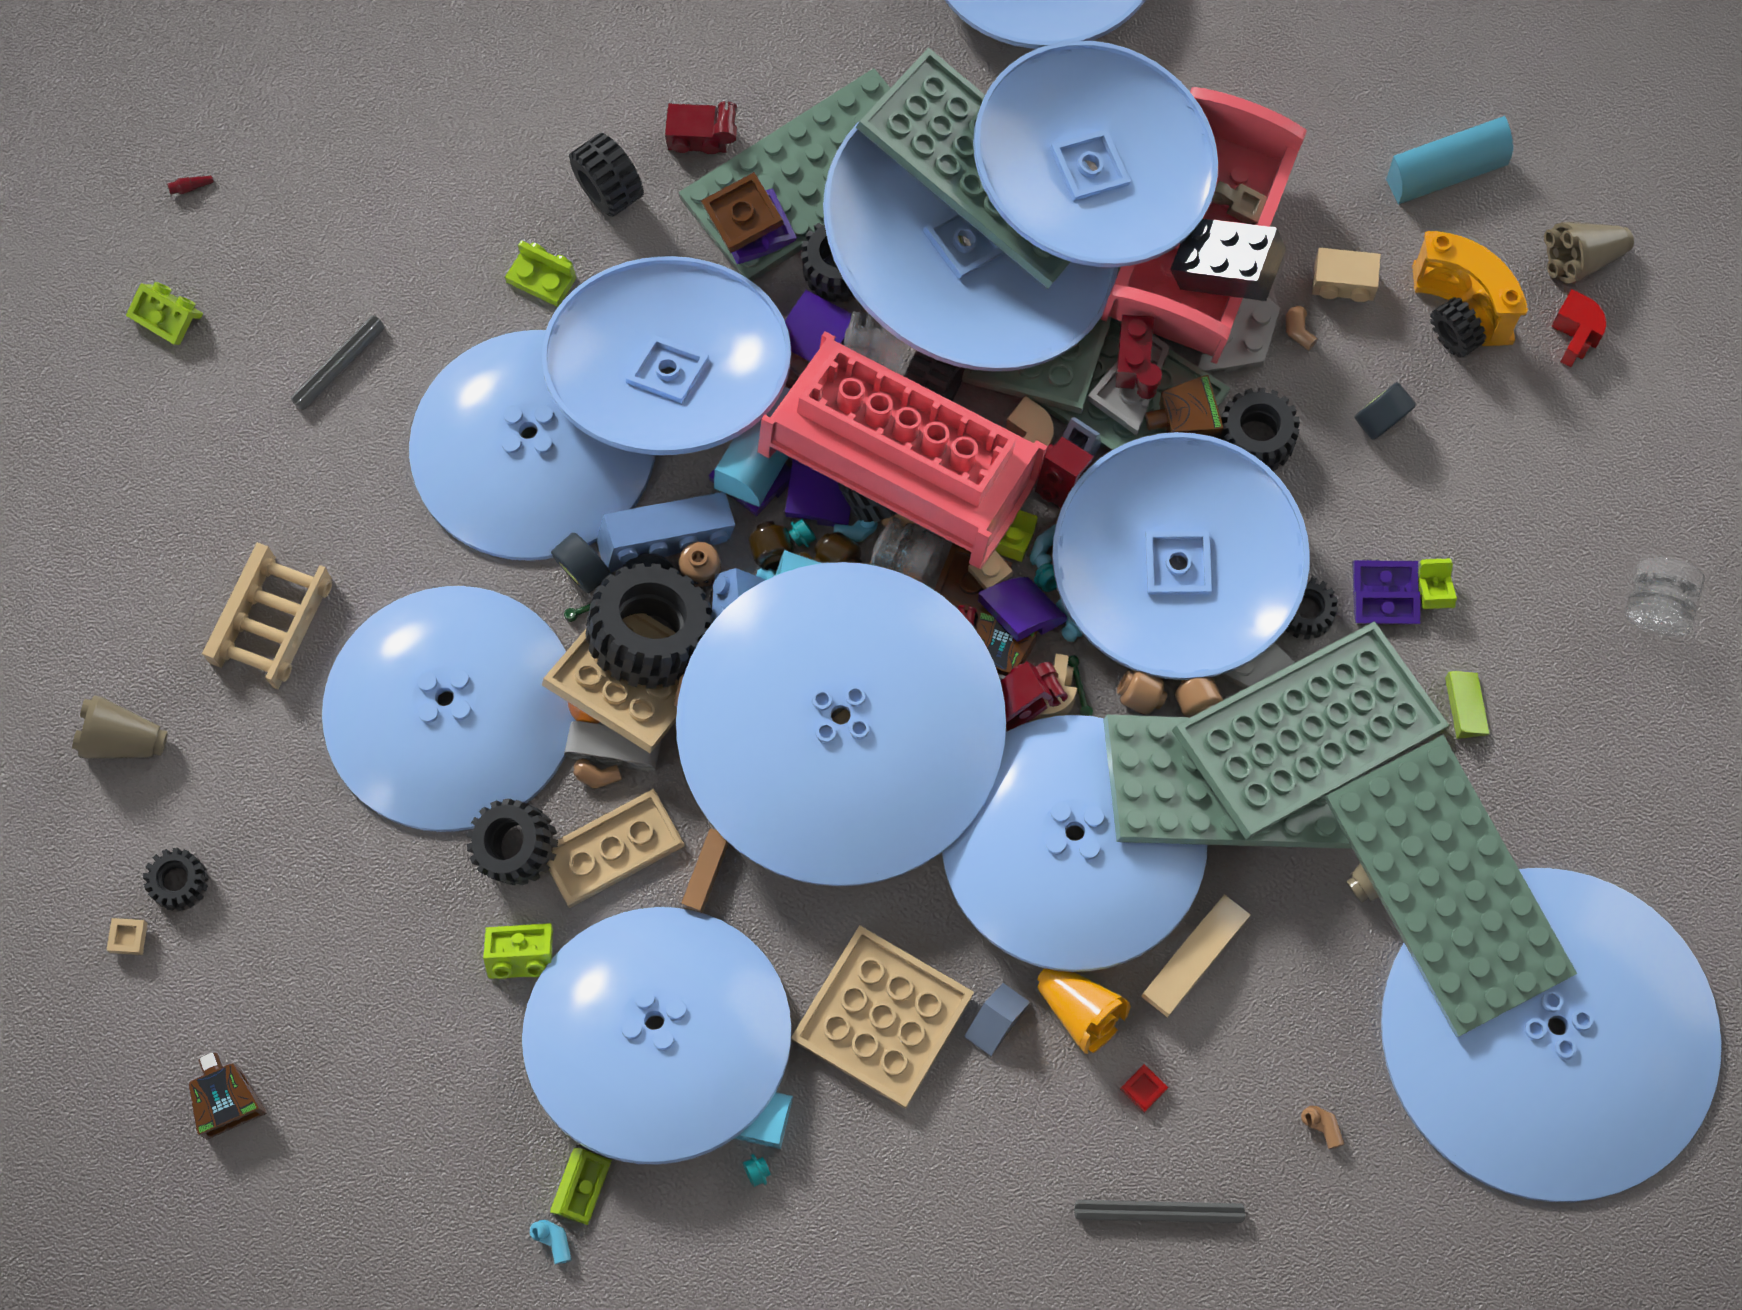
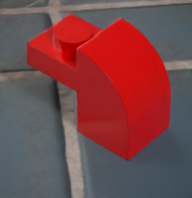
[1551,289,1606,367]

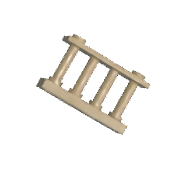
[202,542,332,690]

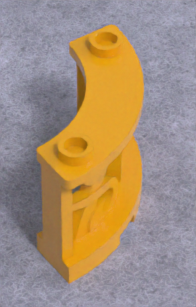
[1412,231,1528,346]

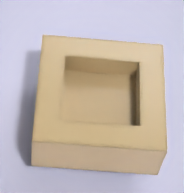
[968,550,1013,590]
[107,918,148,955]

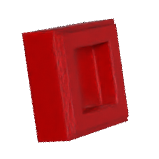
[1120,1064,1169,1113]

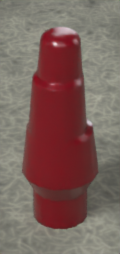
[167,175,214,195]

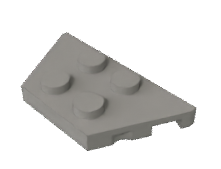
[1198,298,1280,373]

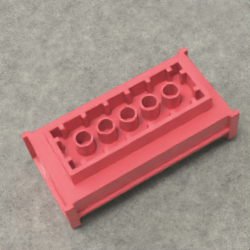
[1101,87,1307,364]
[757,331,1047,569]

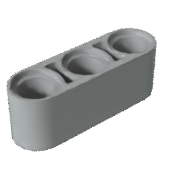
[564,721,662,771]

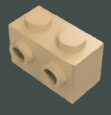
[1312,248,1381,302]

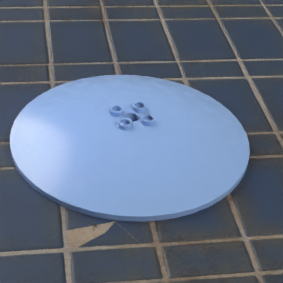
[823,122,1118,371]
[676,562,1006,886]
[1381,868,1721,1202]

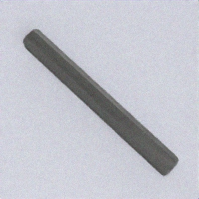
[1074,1200,1245,1223]

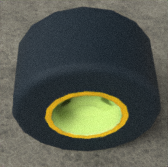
[1354,382,1416,440]
[551,533,611,593]

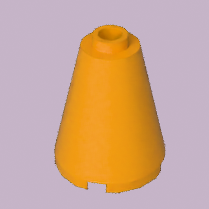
[1037,968,1131,1054]

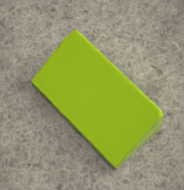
[1445,671,1490,739]
[550,1148,612,1225]

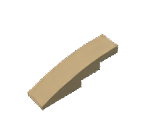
[1141,894,1251,1018]

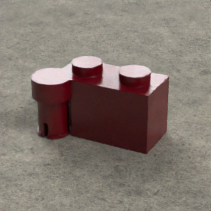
[665,101,737,154]
[1115,315,1162,399]
[1000,661,1068,733]

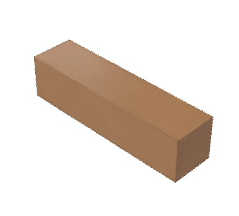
[681,828,729,913]

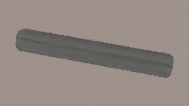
[291,315,385,410]

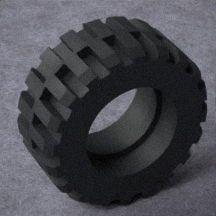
[585,563,713,689]

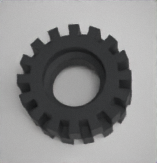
[1430,297,1486,358]
[1285,577,1338,640]
[143,848,208,911]

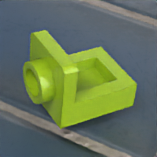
[1418,558,1457,609]

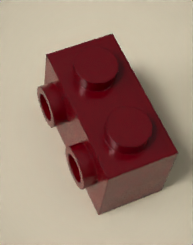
[1035,437,1094,508]

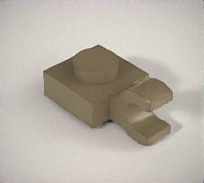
[1211,181,1267,225]

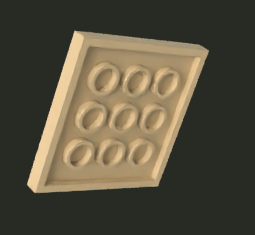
[542,613,679,753]
[791,925,974,1109]

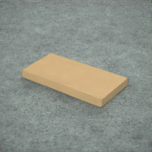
[547,789,685,908]

